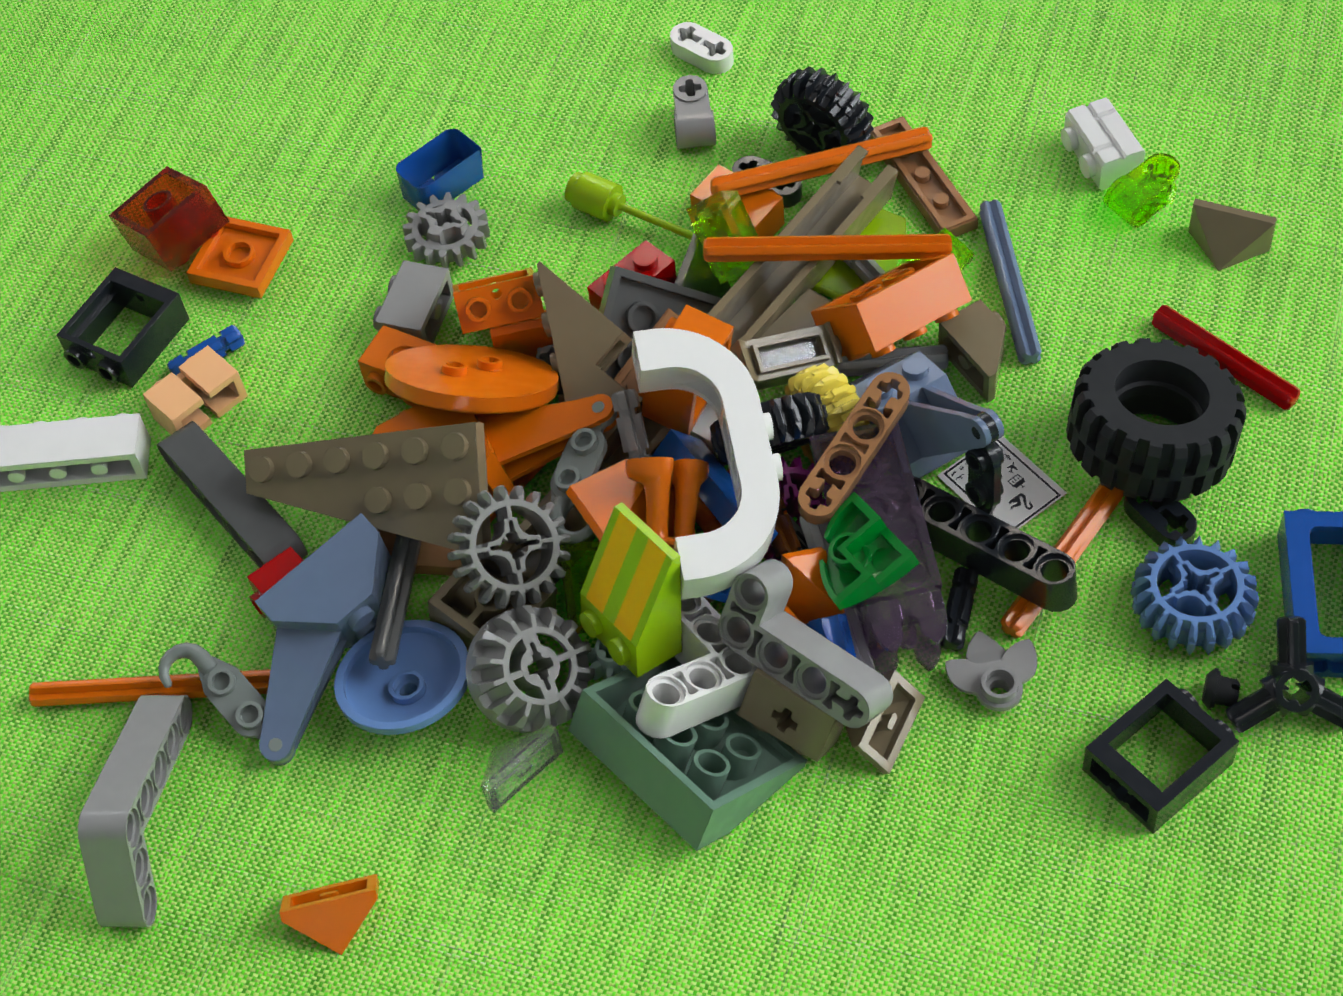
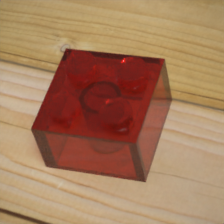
[109,166,229,272]

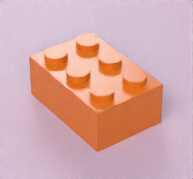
[811,253,972,361]

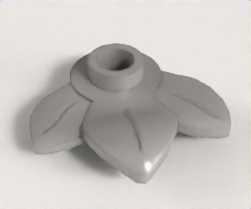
[945,631,1037,712]

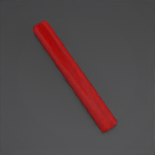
[1152,305,1301,410]

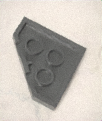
[599,266,721,379]

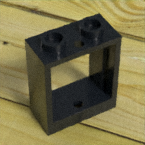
[57,267,189,388]
[1082,679,1239,834]

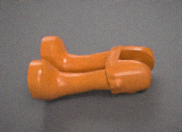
[625,457,709,549]

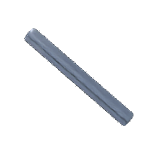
[980,199,1042,365]

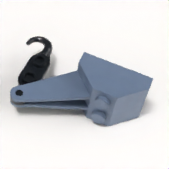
[849,351,1004,516]

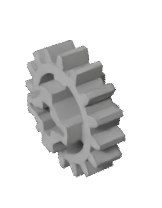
[402,192,490,268]

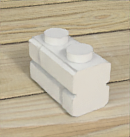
[1061,97,1145,191]

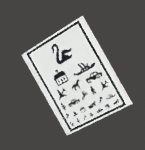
[937,436,1067,529]

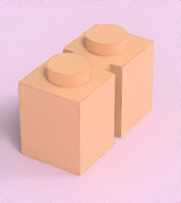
[142,345,248,434]

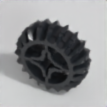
[771,66,874,154]
[710,392,830,465]

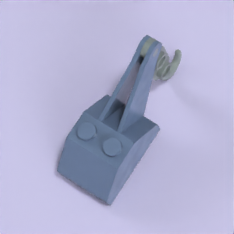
[158,513,391,766]

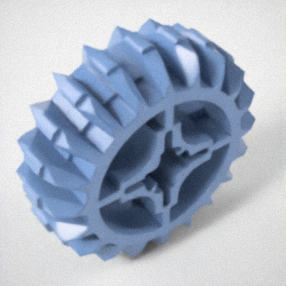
[1131,535,1259,655]

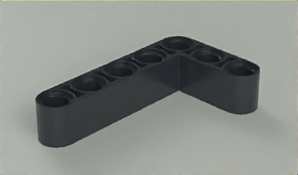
[884,475,1077,612]

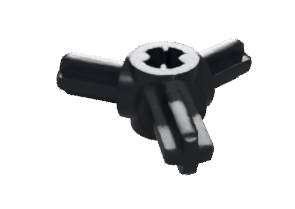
[1225,615,1343,733]

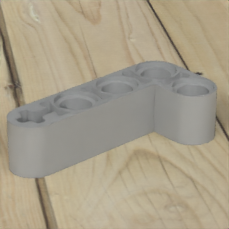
[718,559,893,728]

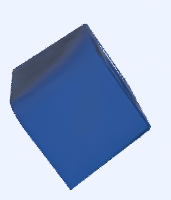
[396,129,484,209]

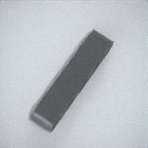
[157,421,308,568]

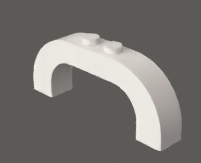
[631,328,783,600]

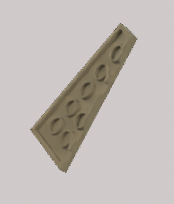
[244,422,492,550]

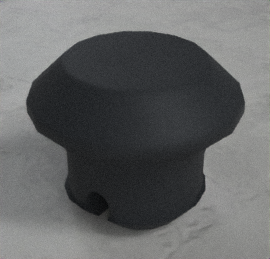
[1202,668,1240,710]

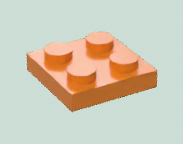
[186,215,294,299]

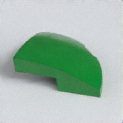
[819,491,919,610]

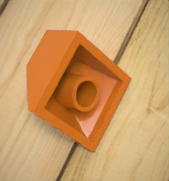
[566,458,675,541]

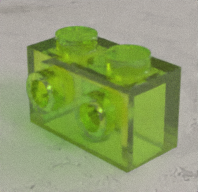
[686,191,758,284]

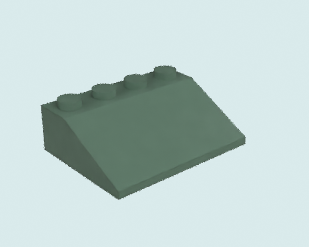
[568,656,807,851]

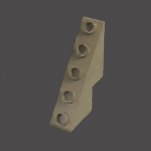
[533,261,632,413]

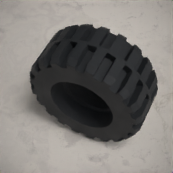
[1066,338,1246,502]

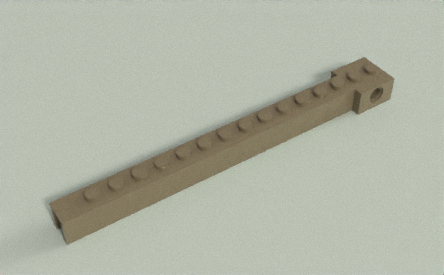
[428,145,898,657]

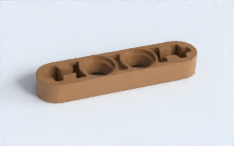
[798,372,910,524]

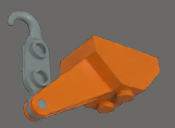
[373,394,619,544]

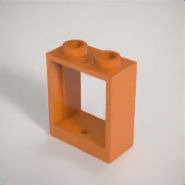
[452,267,544,334]

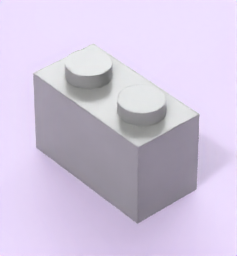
[373,260,454,343]

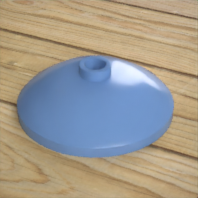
[334,620,468,735]

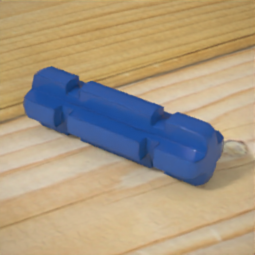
[167,325,245,375]

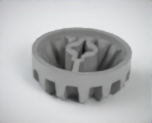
[466,605,595,733]

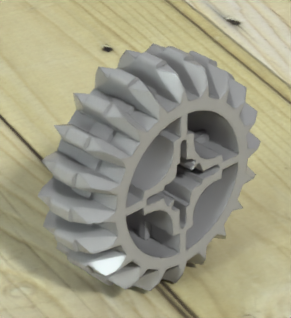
[447,485,571,609]

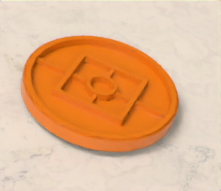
[384,344,559,414]

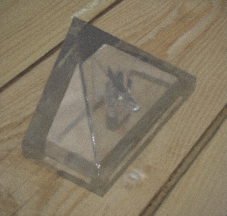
[481,725,563,813]

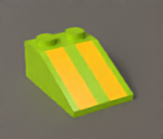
[579,502,682,678]

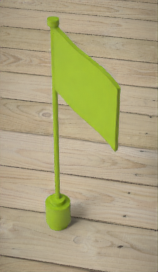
[565,171,906,299]

